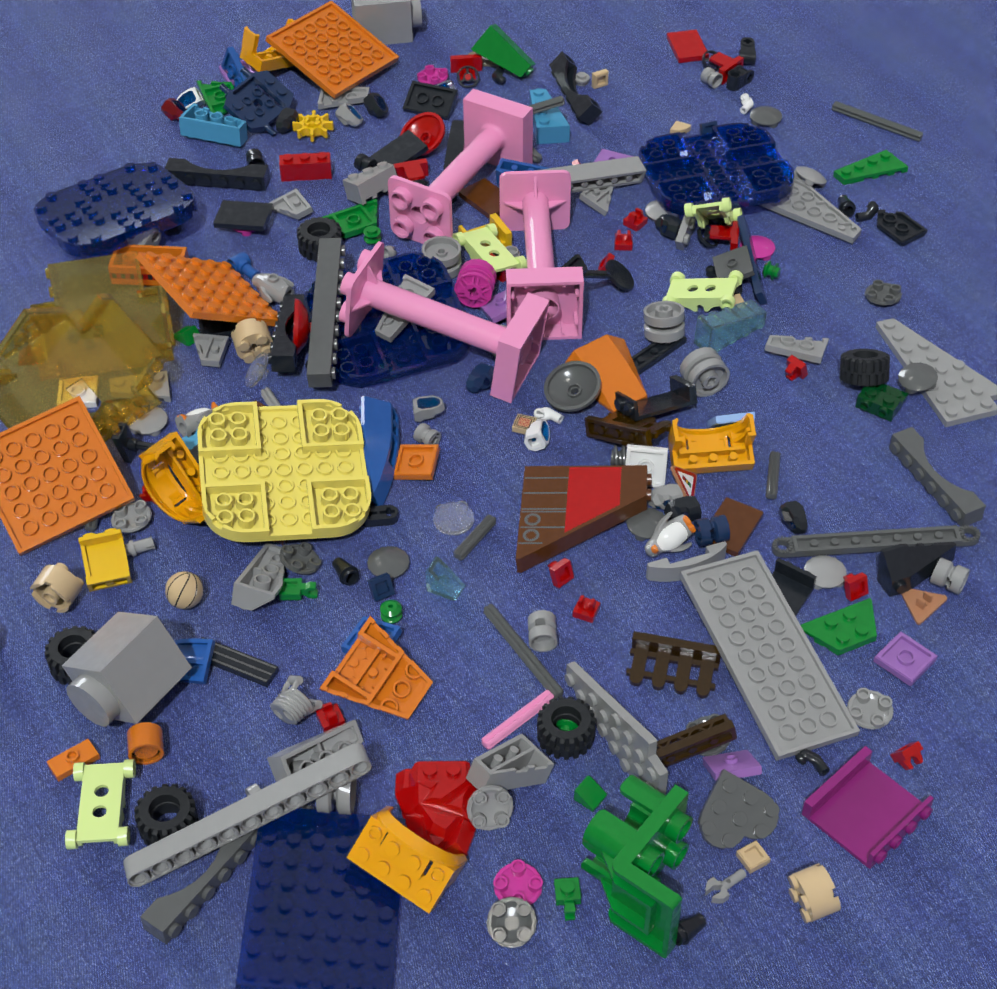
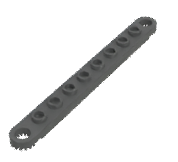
[772,525,981,558]

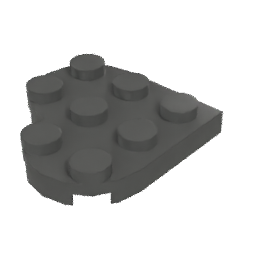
[698,769,780,849]

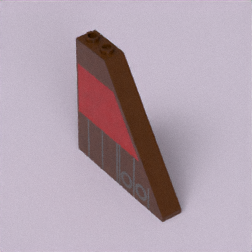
[516,465,652,573]

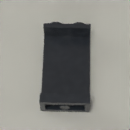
[614,375,697,421]
[772,558,817,616]

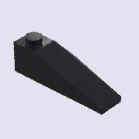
[877,542,956,597]

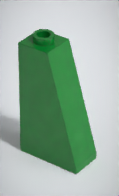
[471,24,536,77]

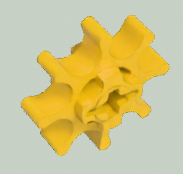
[292,110,334,142]

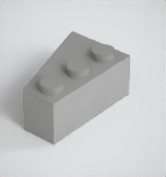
[342,161,397,205]
[466,733,554,790]

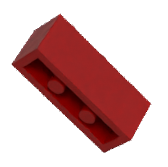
[279,152,332,182]

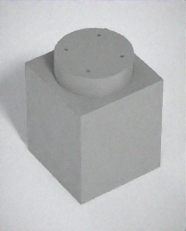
[351,0,422,45]
[62,612,192,727]

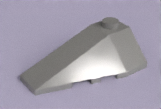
[231,543,284,611]
[267,719,363,781]

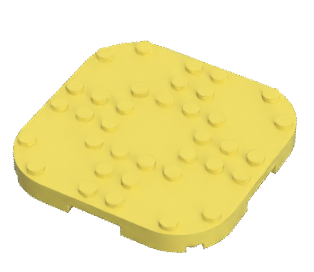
[197,399,371,542]

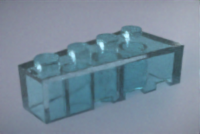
[694,300,767,352]

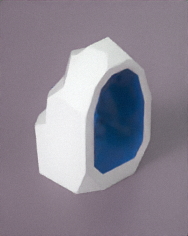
[177,87,205,109]
[524,419,550,451]

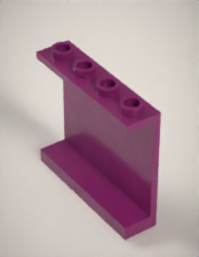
[802,746,934,869]

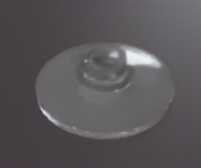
[245,352,269,388]

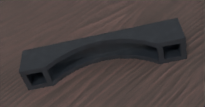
[549,51,603,125]
[164,158,270,191]
[268,294,308,372]

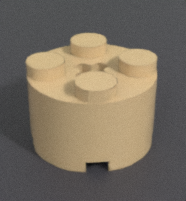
[231,318,273,363]
[30,563,84,613]
[788,863,841,923]

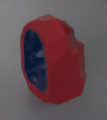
[161,98,187,121]

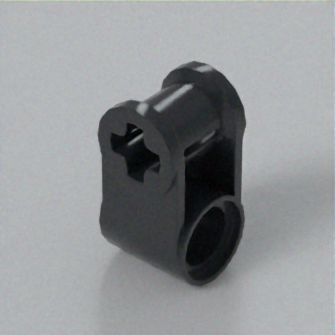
[739,37,756,65]
[726,64,754,91]

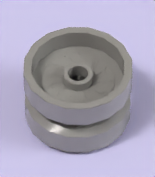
[422,236,461,281]
[643,301,685,343]
[680,347,730,397]
[316,779,357,816]

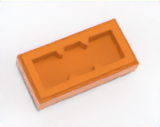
[46,739,100,782]

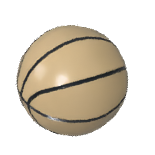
[165,571,203,609]

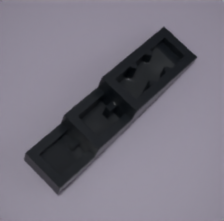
[444,120,464,170]

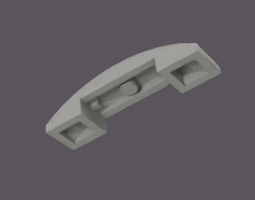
[646,541,727,582]

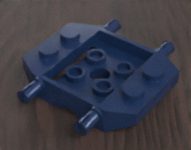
[219,67,294,137]

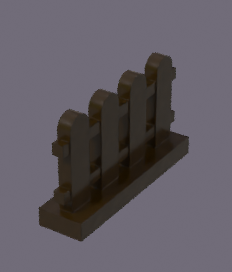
[585,411,672,446]
[626,631,721,699]

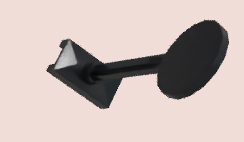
[562,254,634,291]
[111,422,199,465]

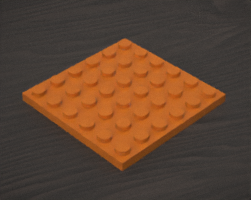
[265,0,399,99]
[136,251,278,326]
[0,396,135,556]

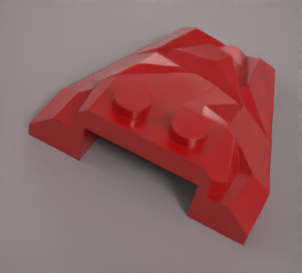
[395,761,477,857]

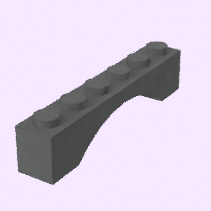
[889,427,986,526]
[140,826,264,945]

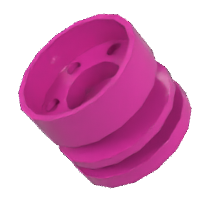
[454,259,497,308]

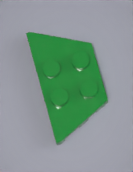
[197,80,234,114]
[322,199,378,239]
[801,598,877,656]

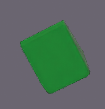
[173,325,200,346]
[574,775,607,812]

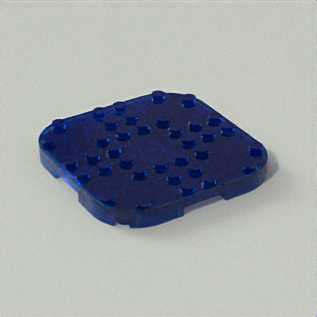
[639,123,794,215]
[34,162,198,257]
[303,252,470,388]

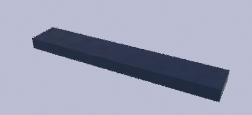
[737,214,767,305]

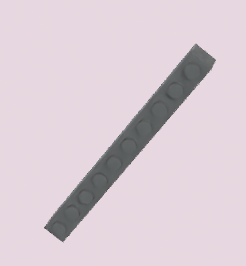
[307,238,346,388]

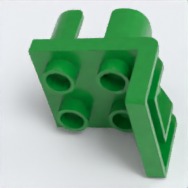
[581,775,693,958]

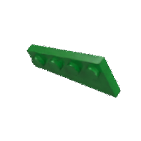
[833,149,908,185]

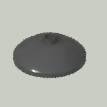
[544,361,602,412]

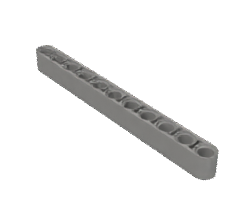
[123,743,372,887]

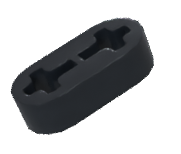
[362,505,399,527]

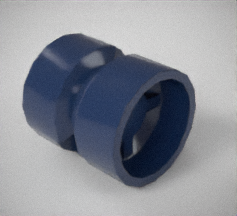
[693,515,730,546]

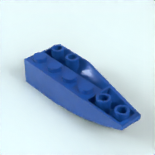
[359,396,400,506]

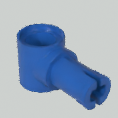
[227,252,260,280]

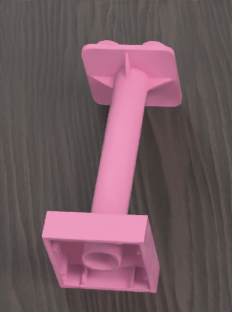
[388,89,533,244]
[499,170,584,340]
[339,241,550,403]

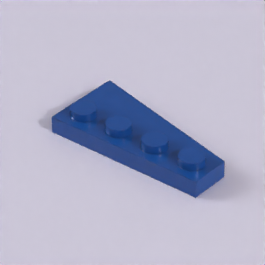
[221,46,258,107]

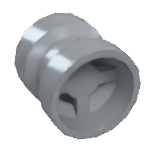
[700,67,723,89]
[413,423,441,444]

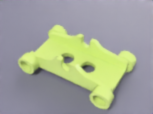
[684,197,742,229]
[452,223,527,272]
[662,270,744,312]
[65,759,136,850]

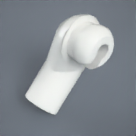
[740,93,754,114]
[534,407,564,424]

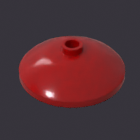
[400,112,445,156]
[293,299,311,355]

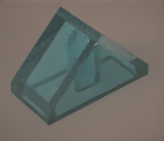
[425,556,466,601]

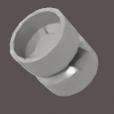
[930,557,970,595]
[528,610,557,652]

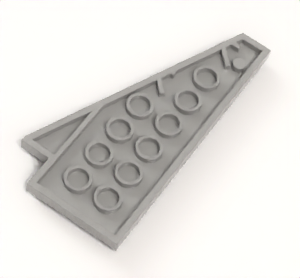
[730,161,862,244]
[875,318,997,428]
[564,661,668,795]

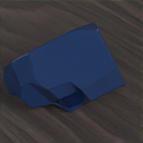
[466,363,494,393]

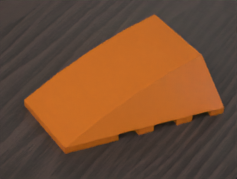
[565,334,647,413]
[319,616,433,720]

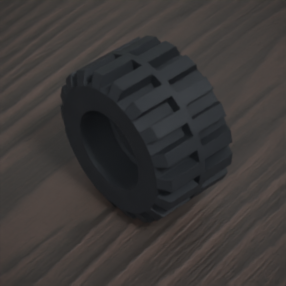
[297,217,343,261]
[840,349,890,386]
[44,626,95,685]
[537,696,595,760]
[134,784,199,846]

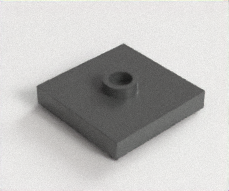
[712,245,755,279]

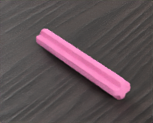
[481,690,554,750]

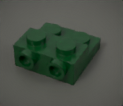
[855,383,908,422]

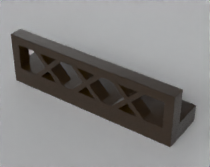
[656,713,737,768]

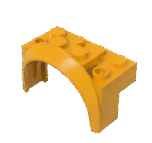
[240,19,295,72]
[668,413,756,474]
[139,431,204,524]
[346,806,467,913]

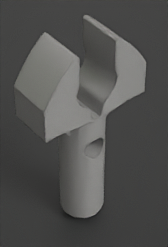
[705,869,747,904]

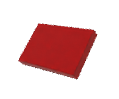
[666,29,709,63]

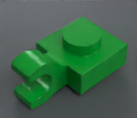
[278,578,318,600]
[554,877,581,921]

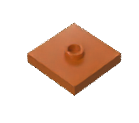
[393,444,440,480]

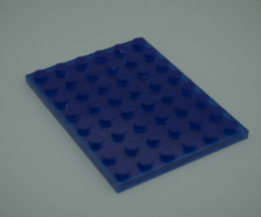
[235,808,406,989]

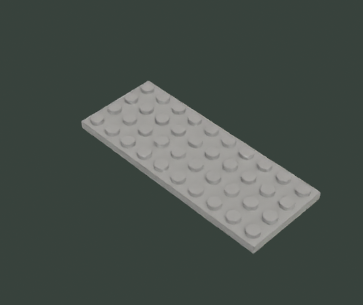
[679,550,860,761]

